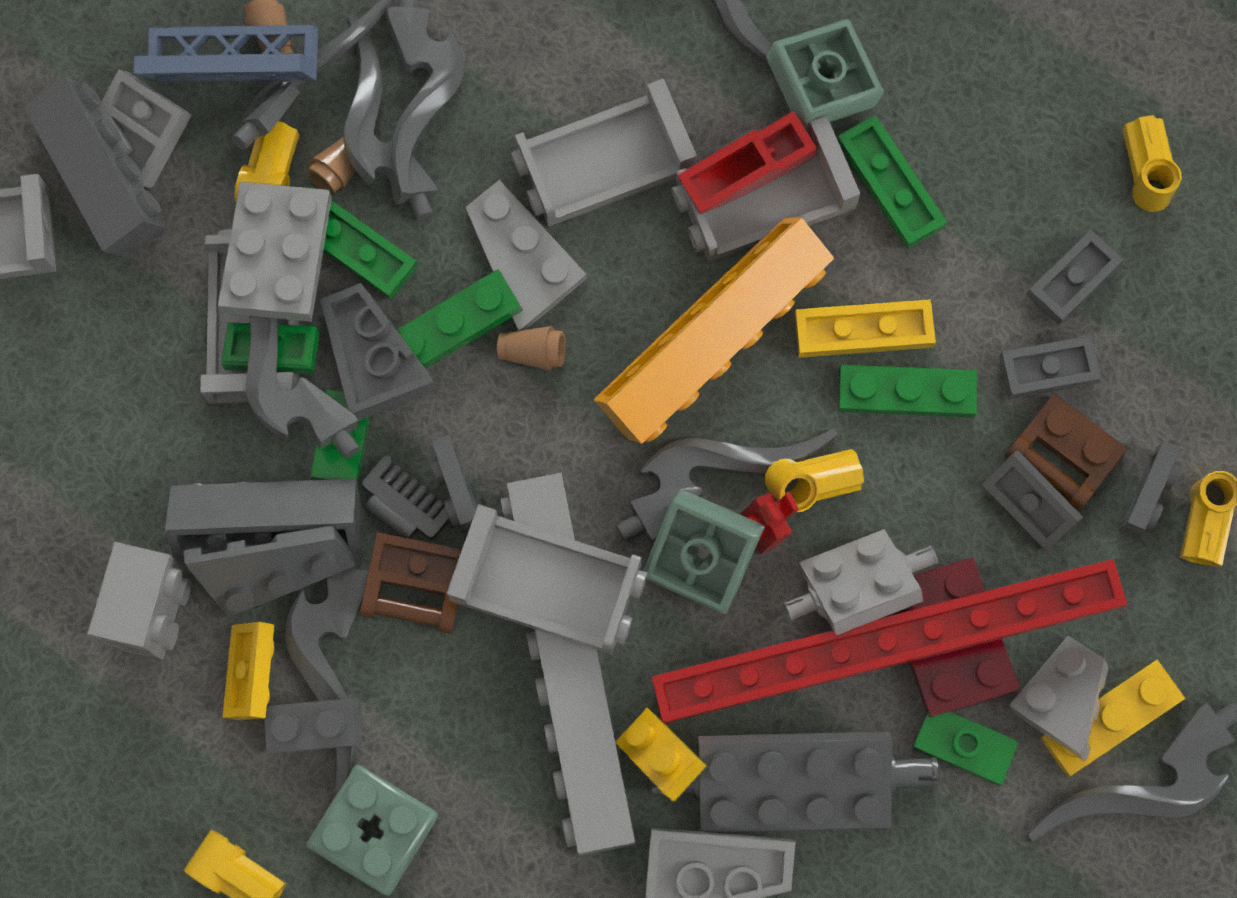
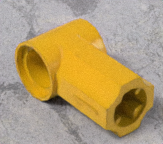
[1122,115,1182,212]
[235,121,299,202]
[765,449,864,512]
[1180,471,1237,567]
[183,829,287,898]

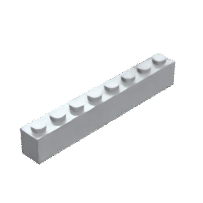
[501,473,635,856]

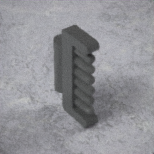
[362,456,450,540]

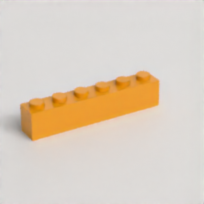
[593,217,834,444]

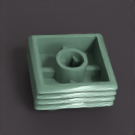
[766,19,884,130]
[643,489,764,614]
[307,765,438,895]

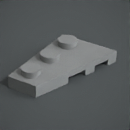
[466,180,587,331]
[645,827,795,898]

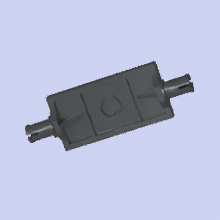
[651,732,939,832]

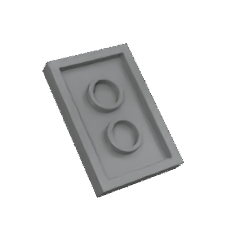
[218,182,332,322]

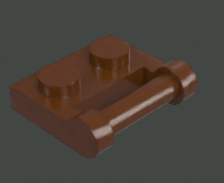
[1004,393,1128,512]
[359,532,462,634]

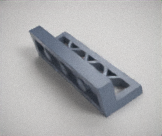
[134,25,318,82]

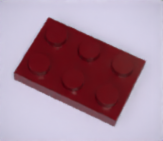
[892,557,1020,718]

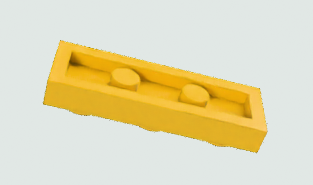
[794,299,936,358]
[1040,659,1185,778]

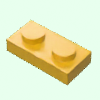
[222,622,274,720]
[615,708,706,801]

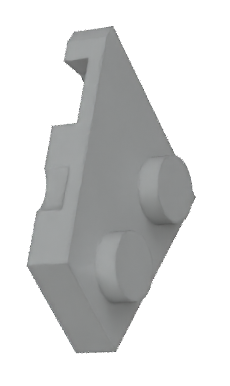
[99,69,192,188]
[1009,636,1109,761]

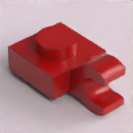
[740,492,799,555]

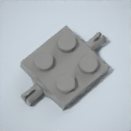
[783,529,938,635]

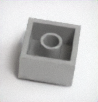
[87,542,192,660]

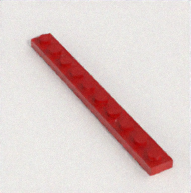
[652,559,1127,724]

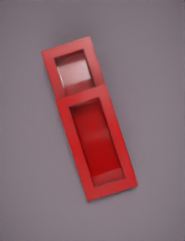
[678,111,817,215]

